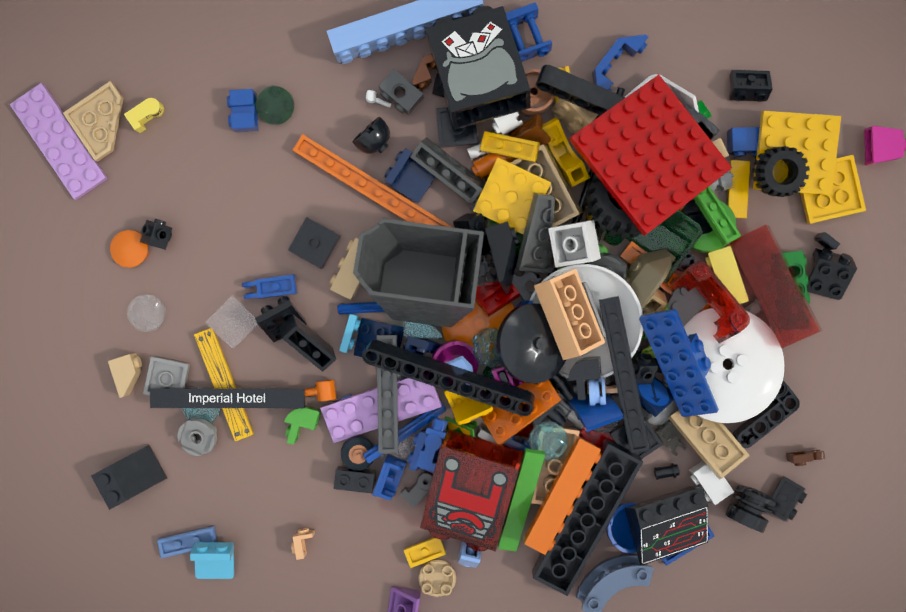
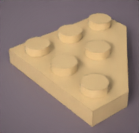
[63,81,124,162]

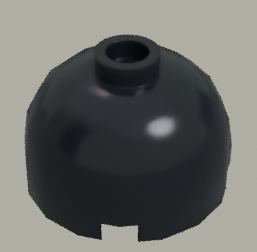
[352,117,390,154]

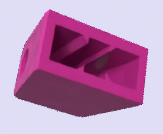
[864,126,906,166]

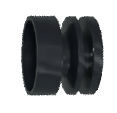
[725,485,777,533]

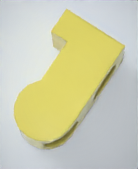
[124,98,164,133]

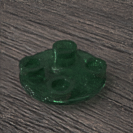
[255,85,294,125]

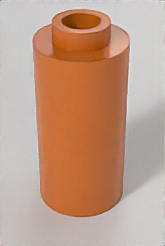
[471,153,515,179]

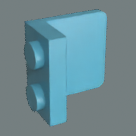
[190,542,235,579]

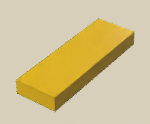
[480,131,540,163]
[727,160,750,219]

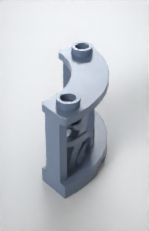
[576,554,654,612]

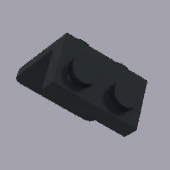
[807,248,857,300]

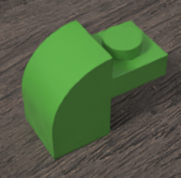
[284,406,321,445]

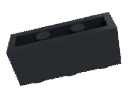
[279,314,337,372]

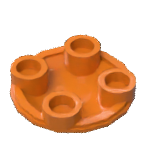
[110,230,149,268]

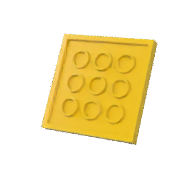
[753,111,841,195]

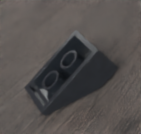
[485,221,520,294]
[91,445,167,510]

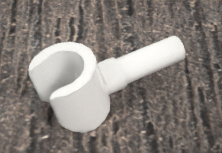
[366,90,392,108]

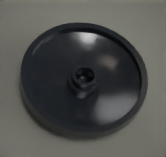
[496,303,566,383]

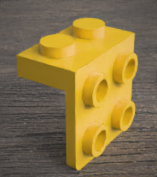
[443,373,493,425]

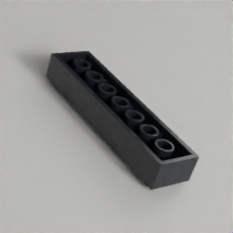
[532,438,643,596]

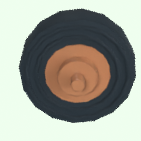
[341,436,374,471]

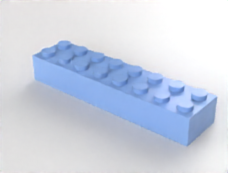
[327,0,484,64]

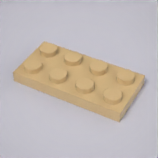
[668,410,750,480]

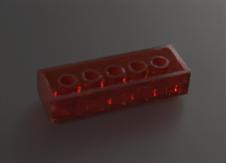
[730,225,822,348]

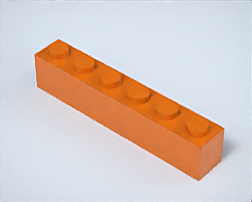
[523,436,601,555]

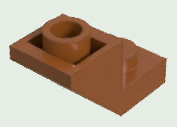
[412,53,436,90]

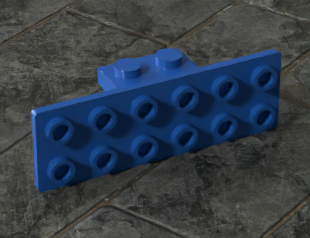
[639,309,719,417]

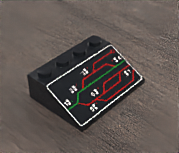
[625,486,708,565]

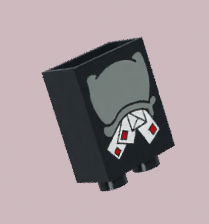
[426,6,531,130]

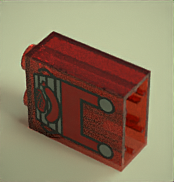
[420,429,524,552]

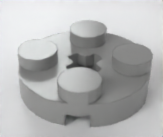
[177,417,217,456]

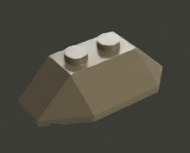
[625,248,676,309]

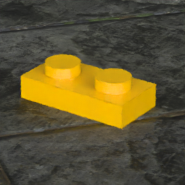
[403,535,446,568]

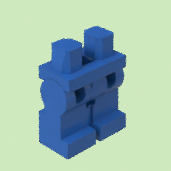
[416,417,449,472]

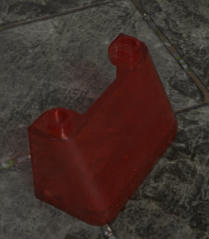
[669,261,750,343]

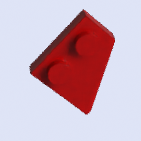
[475,281,520,317]

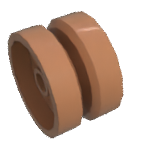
[519,69,555,117]

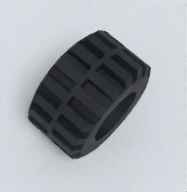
[752,146,810,197]

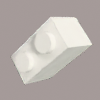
[689,460,734,505]

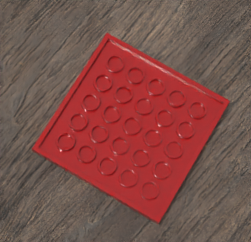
[569,74,732,236]

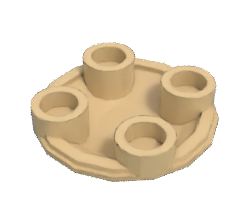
[418,559,456,597]

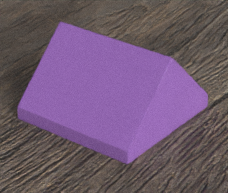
[388,587,421,612]

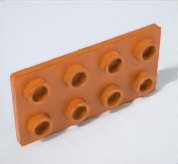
[481,380,561,445]

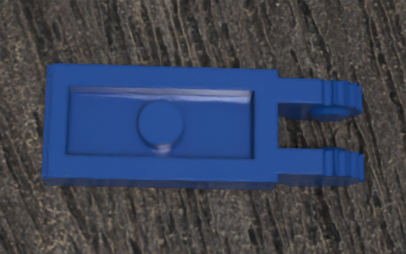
[242,274,297,299]

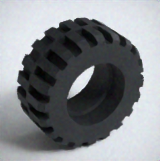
[585,174,642,239]

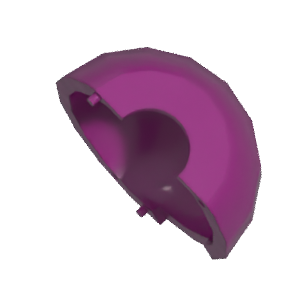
[431,340,479,379]

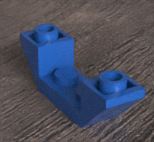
[592,34,648,91]

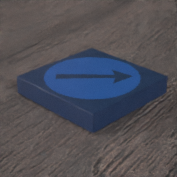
[637,376,674,417]

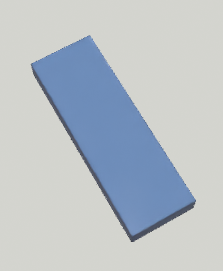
[157,526,218,558]

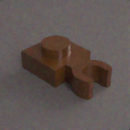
[786,450,825,466]

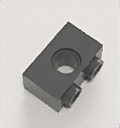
[379,69,424,115]

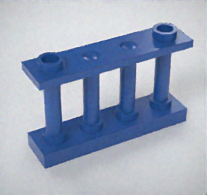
[505,2,552,62]

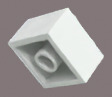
[548,220,601,267]

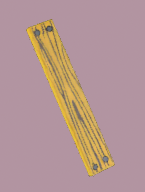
[194,328,254,441]

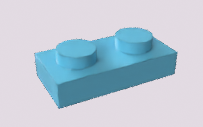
[339,314,361,353]

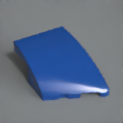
[567,394,623,432]

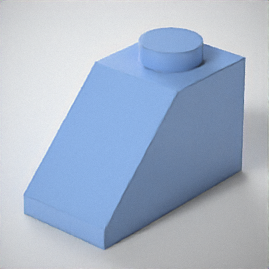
[457,535,482,568]

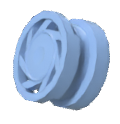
[588,377,606,406]

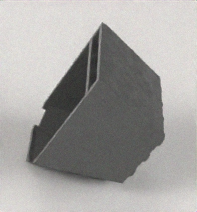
[353,218,484,328]

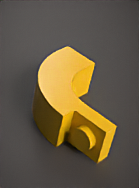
[542,117,590,187]

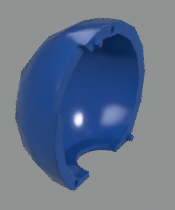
[606,502,636,554]

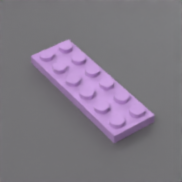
[10,83,108,200]
[320,370,442,443]

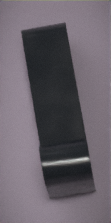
[732,381,800,448]

